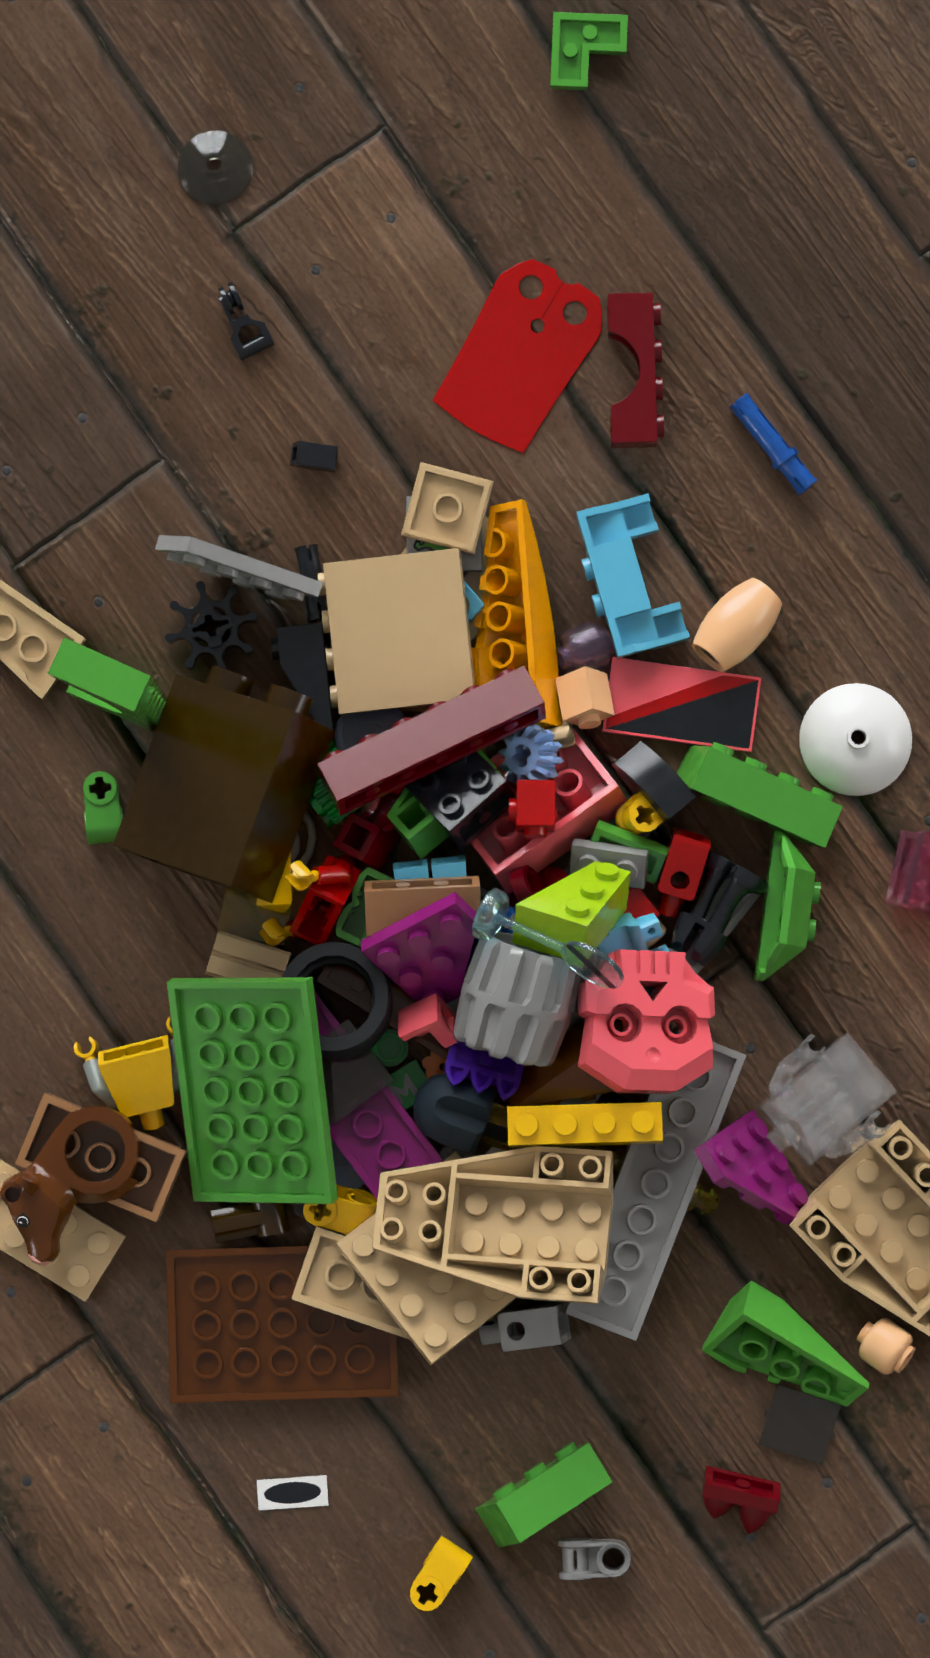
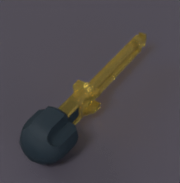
[413,1072,720,1214]

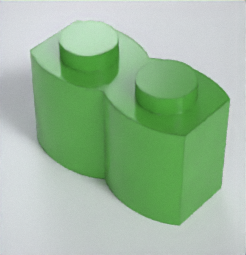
[336,867,393,948]

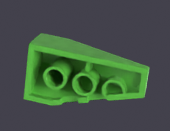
[702,1280,869,1407]

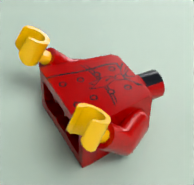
[259,855,361,947]

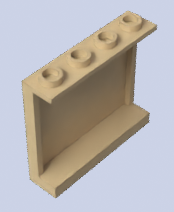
[318,548,475,716]

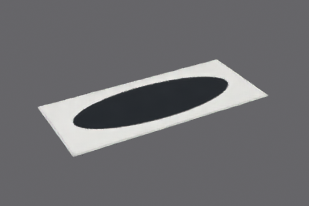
[257,1475,329,1510]

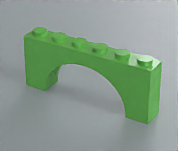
[48,637,167,732]

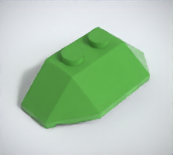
[754,829,821,982]

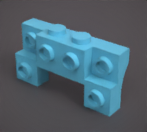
[576,493,690,659]

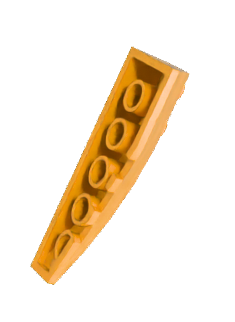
[471,499,562,730]

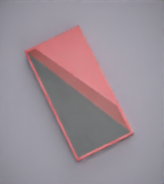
[602,657,762,753]

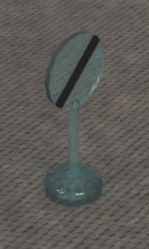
[472,888,624,989]

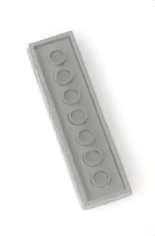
[564,1027,746,1341]

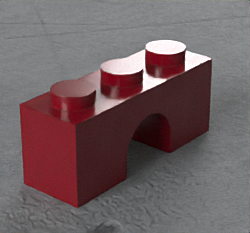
[332,786,405,872]

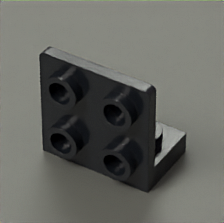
[404,751,516,851]

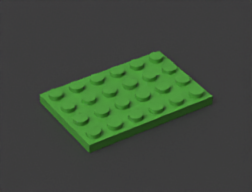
[167,977,338,1204]

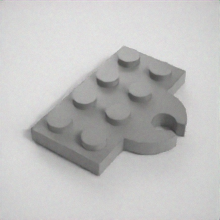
[155,535,323,601]

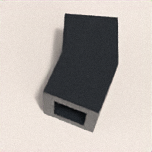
[290,441,338,473]

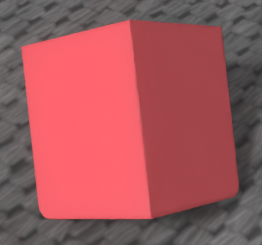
[398,993,458,1048]

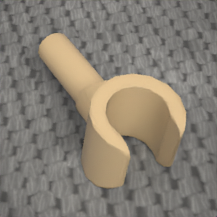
[549,721,575,749]

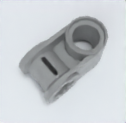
[558,1538,631,1580]

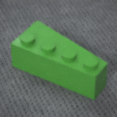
[677,742,843,848]

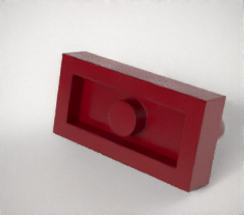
[702,1466,781,1534]

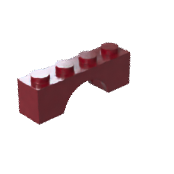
[607,292,664,448]

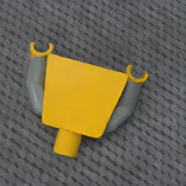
[74,1017,180,1130]

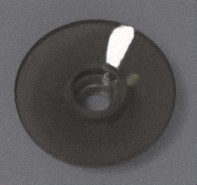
[178,131,252,205]

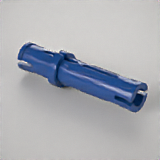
[729,393,818,495]

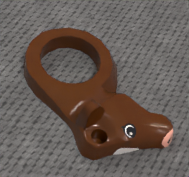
[0,1106,139,1266]

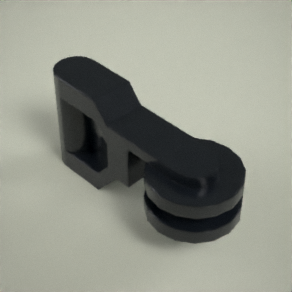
[218,282,275,361]

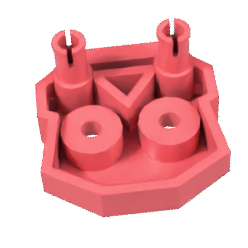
[577,949,715,1094]

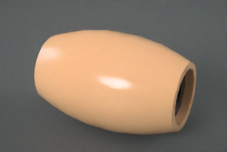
[692,578,782,672]

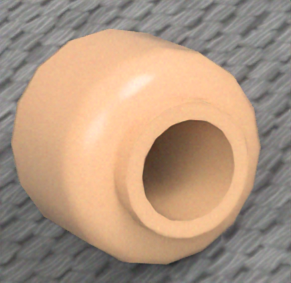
[856,1318,916,1375]

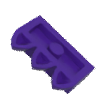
[443,1041,524,1100]

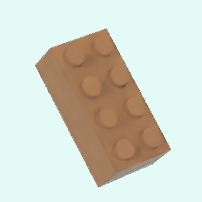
[15,1093,187,1222]

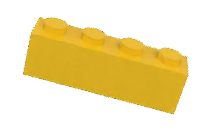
[507,1102,663,1148]

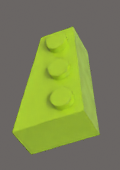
[512,861,631,965]

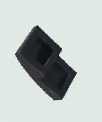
[612,741,696,822]

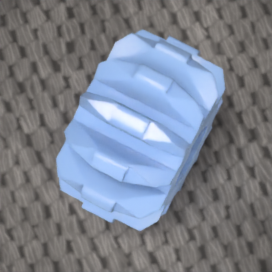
[498,724,564,783]

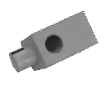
[479,1302,572,1352]

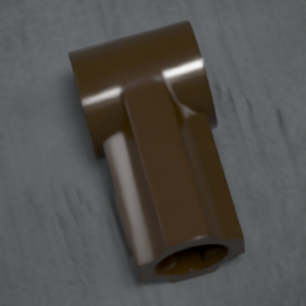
[211,1203,290,1243]

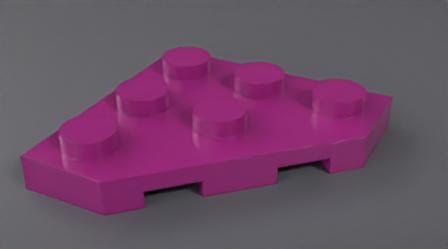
[361,892,478,1004]
[694,1110,808,1225]

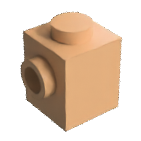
[555,666,615,729]

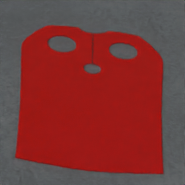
[432,259,602,453]

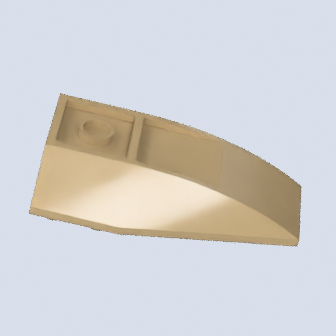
[789,1120,930,1336]
[372,1146,614,1304]

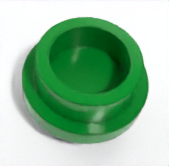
[371,1029,408,1067]

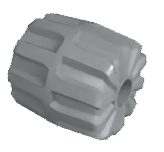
[453,931,583,1067]

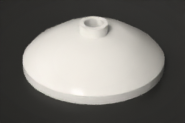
[799,683,912,796]

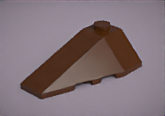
[507,1019,631,1106]

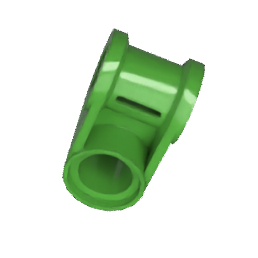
[83,771,124,845]

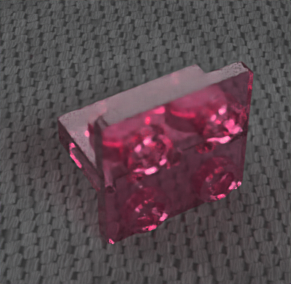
[885,830,930,914]

